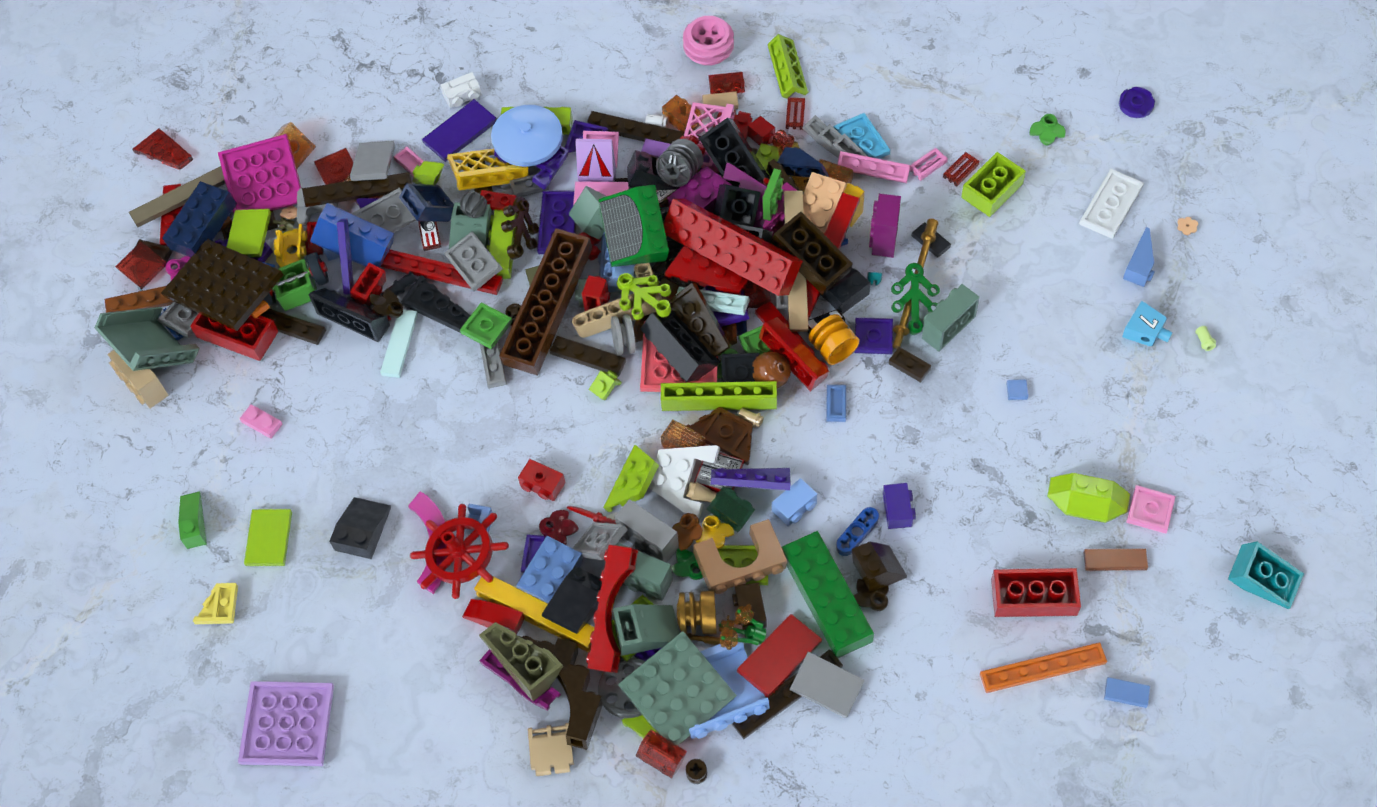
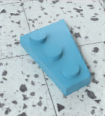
[833,113,890,159]

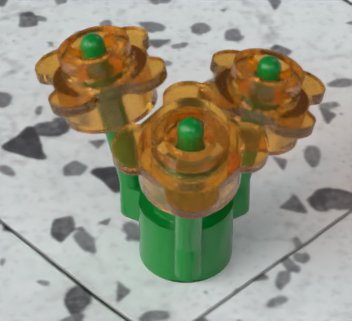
[718,604,766,650]

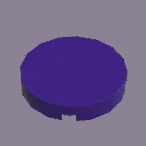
[1119,87,1155,118]

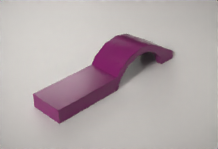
[479,649,561,711]

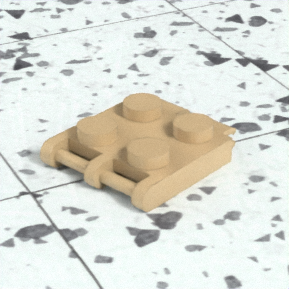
[528,723,574,776]

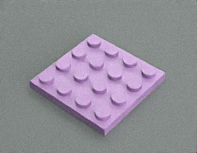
[238,682,334,766]

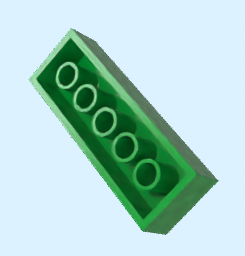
[781,531,874,658]

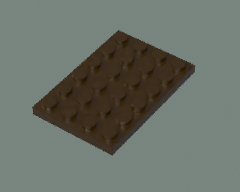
[161,239,284,331]

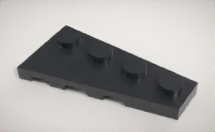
[401,275,471,333]

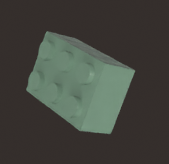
[922,284,980,352]
[605,542,673,601]

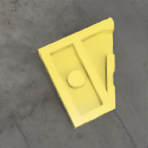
[193,583,238,624]

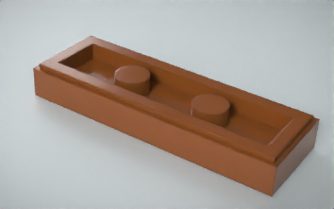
[1083,549,1148,571]

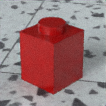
[748,116,775,145]

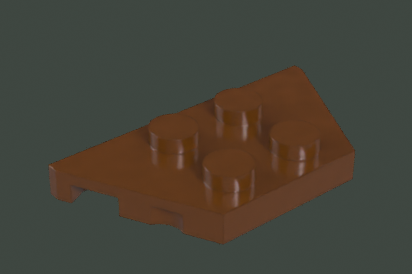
[684,407,753,465]

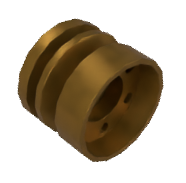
[677,591,717,635]

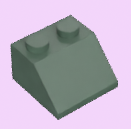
[569,186,606,240]

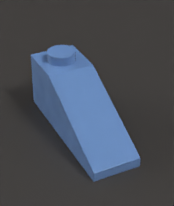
[1123,227,1155,287]

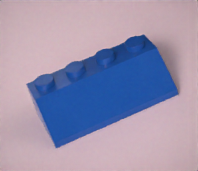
[310,203,394,268]

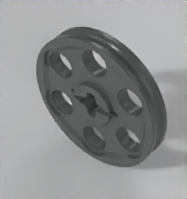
[598,658,646,718]

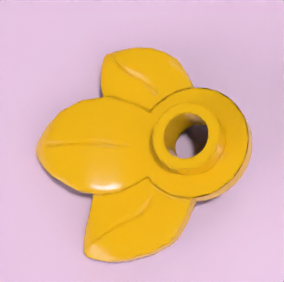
[695,515,734,549]

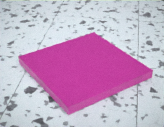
[218,134,301,214]

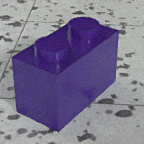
[882,483,916,529]

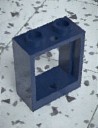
[399,184,454,222]

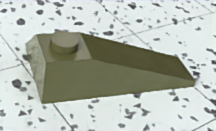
[479,622,563,701]

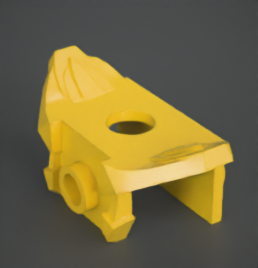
[274,224,307,267]

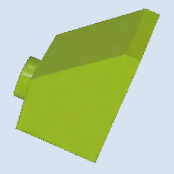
[412,161,444,185]

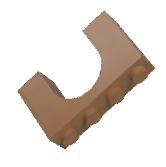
[693,519,787,594]

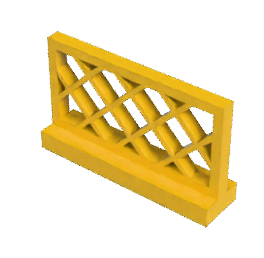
[447,148,528,191]

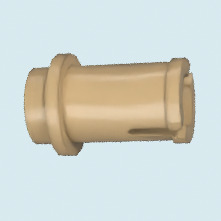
[738,408,764,428]

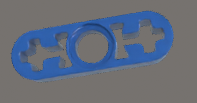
[836,507,879,556]

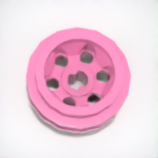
[683,16,734,66]

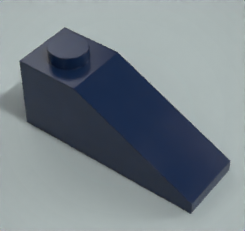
[777,147,829,177]

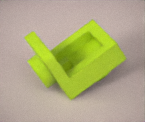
[588,370,622,400]

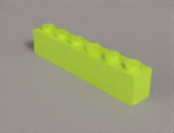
[661,381,777,411]

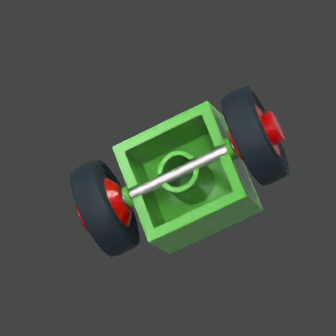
[263,252,329,311]

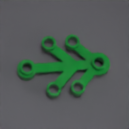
[891,263,940,335]

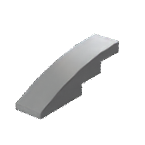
[802,115,868,158]

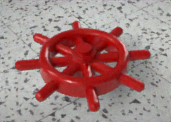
[410,504,509,599]

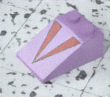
[576,139,616,182]

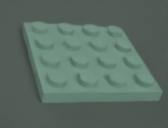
[618,631,737,751]

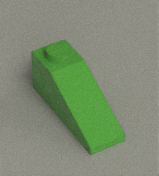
[178,491,207,549]

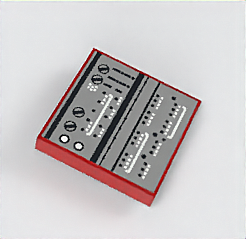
[694,453,744,496]

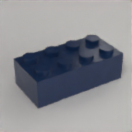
[162,181,237,257]

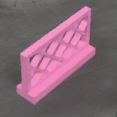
[684,102,735,174]

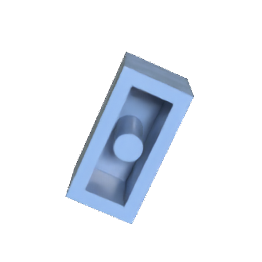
[772,478,817,526]

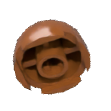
[752,351,791,389]

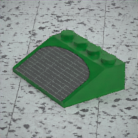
[598,185,669,267]

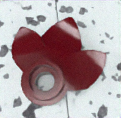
[539,510,579,545]

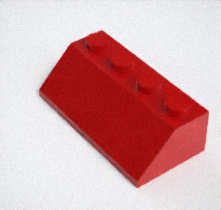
[759,317,830,392]

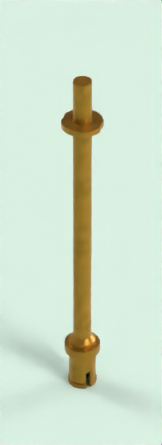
[893,219,939,349]

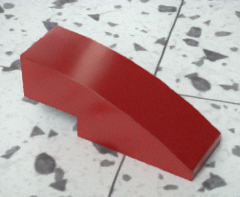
[462,599,525,635]

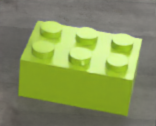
[961,152,1026,217]

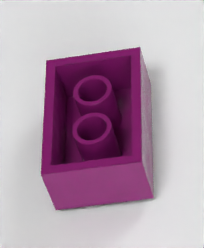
[667,166,731,214]
[869,193,901,258]

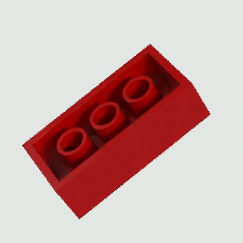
[190,313,279,361]
[991,568,1081,617]

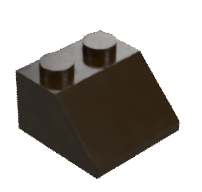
[852,541,907,593]

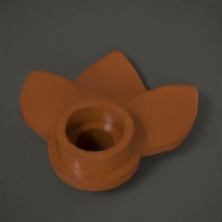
[672,513,703,551]

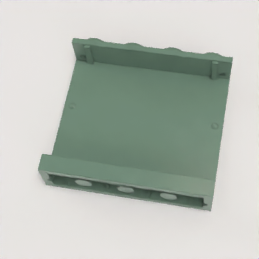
[94,307,200,371]

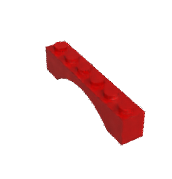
[586,545,638,673]

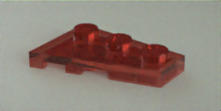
[132,128,193,170]

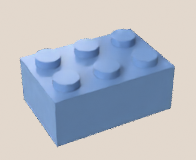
[516,536,583,604]

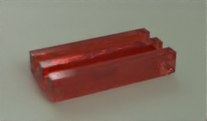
[786,97,805,130]
[943,152,980,187]

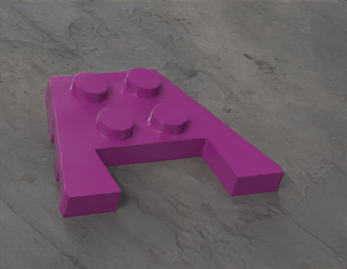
[723,163,767,228]

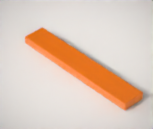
[980,642,1107,693]

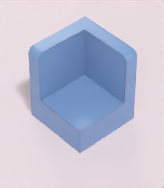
[467,504,493,533]

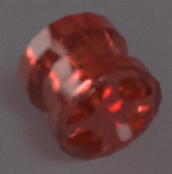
[772,129,795,150]

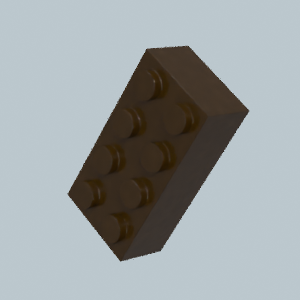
[771,211,853,295]

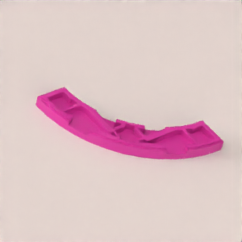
[408,491,448,594]

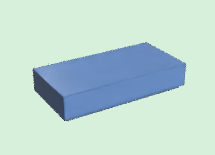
[826,385,846,422]
[1104,677,1150,708]

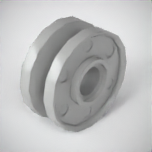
[611,314,635,356]

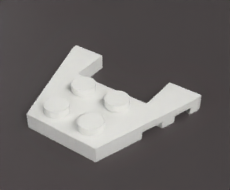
[648,445,720,519]

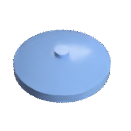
[491,105,563,167]

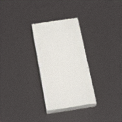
[1079,169,1144,239]

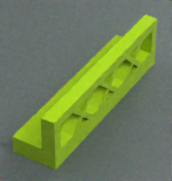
[767,34,808,99]

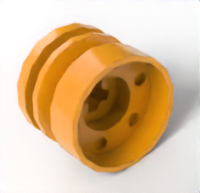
[809,314,860,365]

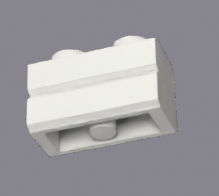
[440,72,482,108]

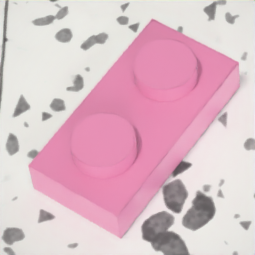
[239,405,283,439]

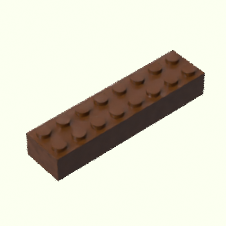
[499,228,593,376]

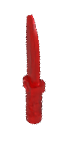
[567,506,616,524]

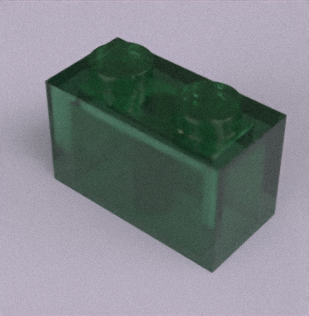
[706,486,755,532]

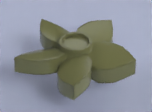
[273,218,295,231]

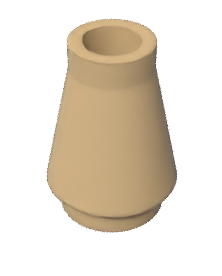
[686,482,716,503]

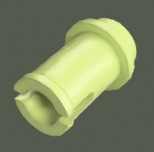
[1195,326,1216,351]

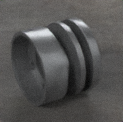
[656,139,703,187]

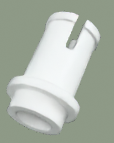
[645,114,669,127]

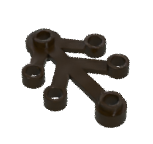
[501,197,539,260]

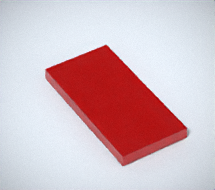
[737,614,822,698]

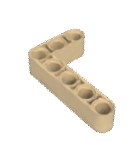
[572,263,662,338]

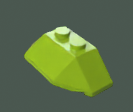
[1047,473,1130,523]

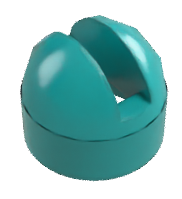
[867,272,882,285]

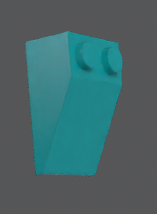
[1228,541,1304,609]

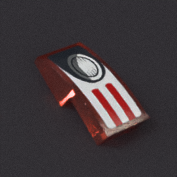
[418,221,442,251]

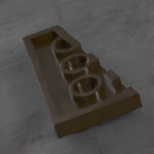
[669,283,732,357]

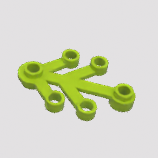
[617,273,671,320]

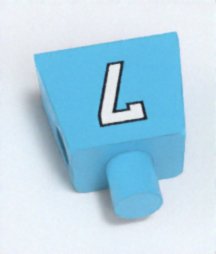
[1122,301,1173,346]

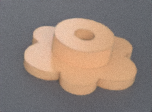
[280,206,297,219]
[1177,217,1198,235]

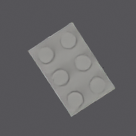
[615,499,679,563]

